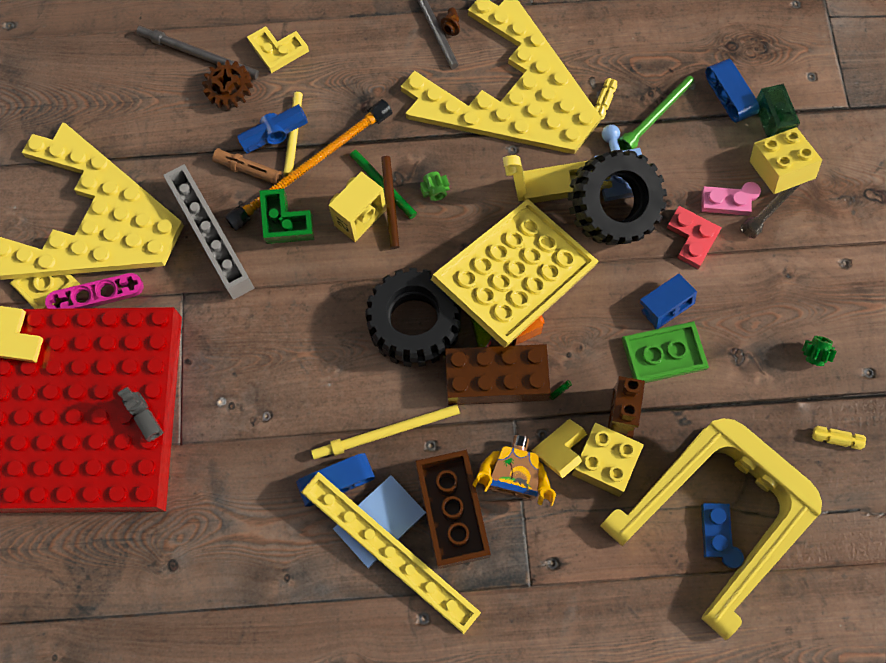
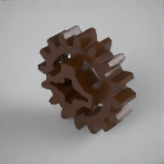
[202,60,253,110]

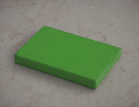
[622,321,709,383]

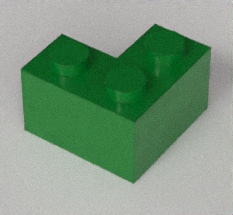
[260,189,314,244]

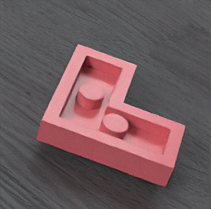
[667,206,722,269]

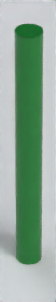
[350,150,417,219]

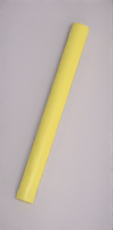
[283,92,303,176]

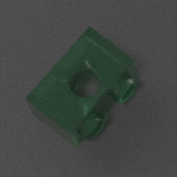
[756,83,800,138]

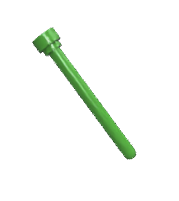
[618,76,694,151]

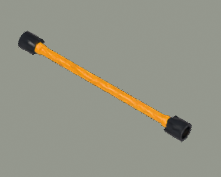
[224,99,393,231]

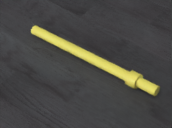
[311,404,460,460]

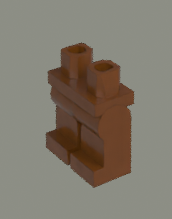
[607,376,645,439]

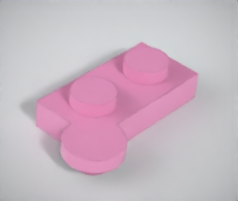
[701,182,761,216]

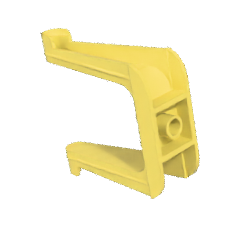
[600,418,822,640]

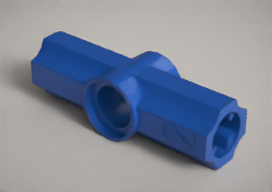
[237,104,308,154]

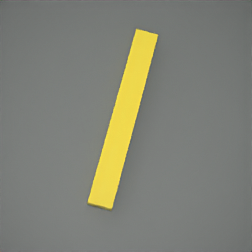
[301,472,481,634]

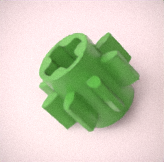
[420,172,450,201]

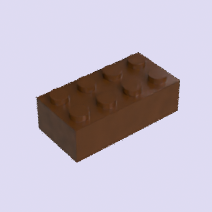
[445,344,551,405]
[416,450,491,569]

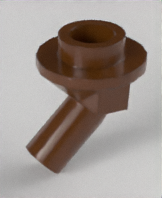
[440,7,460,36]

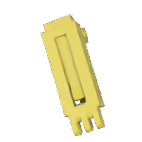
[503,155,612,203]

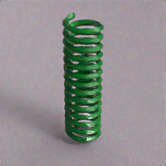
[549,380,572,400]

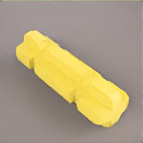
[594,78,617,120]
[812,426,866,450]

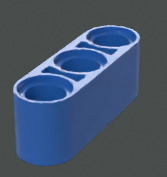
[705,59,759,123]
[296,453,375,507]

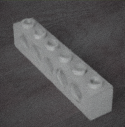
[163,164,255,300]

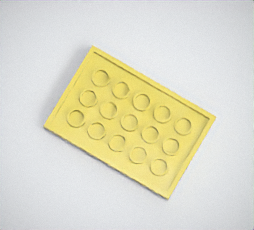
[431,199,598,348]

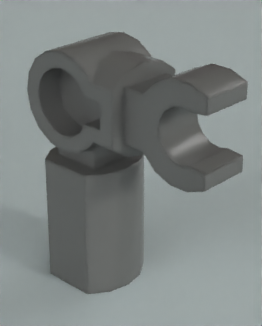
[118,387,164,442]

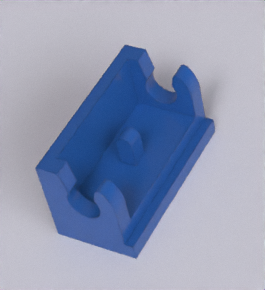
[640,273,697,329]

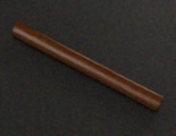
[381,156,400,249]

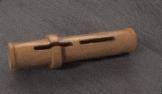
[212,148,282,185]

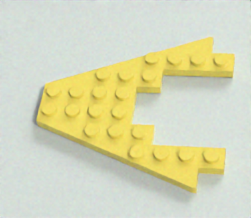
[401,0,601,154]
[0,123,184,280]

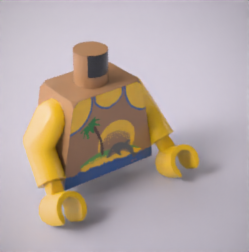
[473,435,556,506]

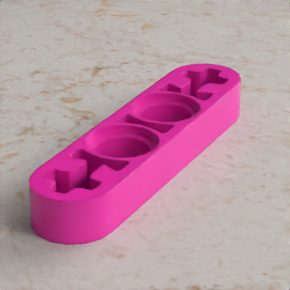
[45,273,144,309]

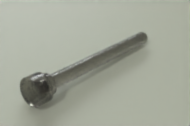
[741,184,801,239]

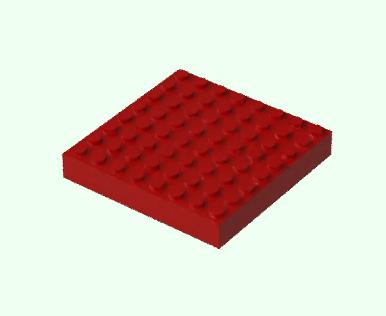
[0,307,182,513]

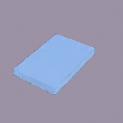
[333,475,426,569]

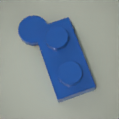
[701,503,744,569]

